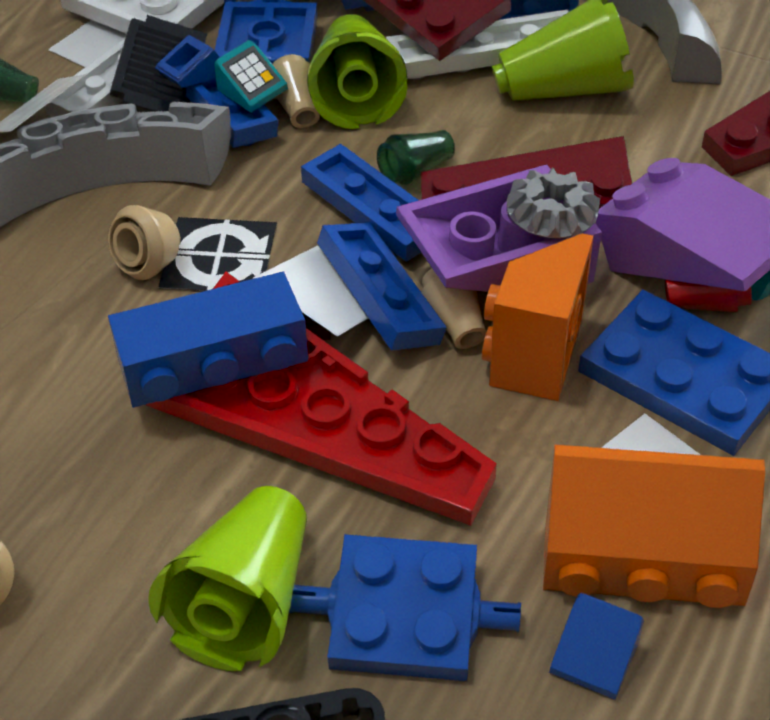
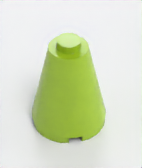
[492,0,634,101]
[307,14,407,129]
[148,486,307,671]

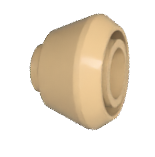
[108,205,180,280]

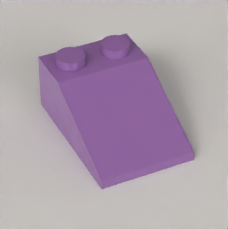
[595,158,770,291]
[396,164,602,292]

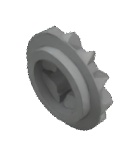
[507,167,600,238]

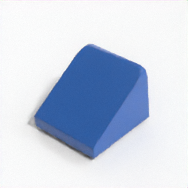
[155,35,220,88]
[549,593,644,700]

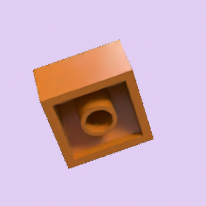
[482,233,594,401]

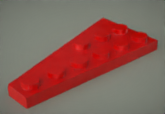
[145,272,497,526]

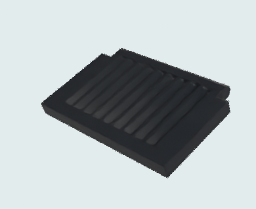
[110,15,207,112]

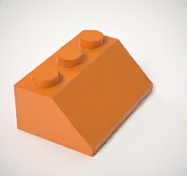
[543,444,765,608]

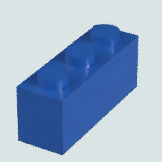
[107,271,309,408]

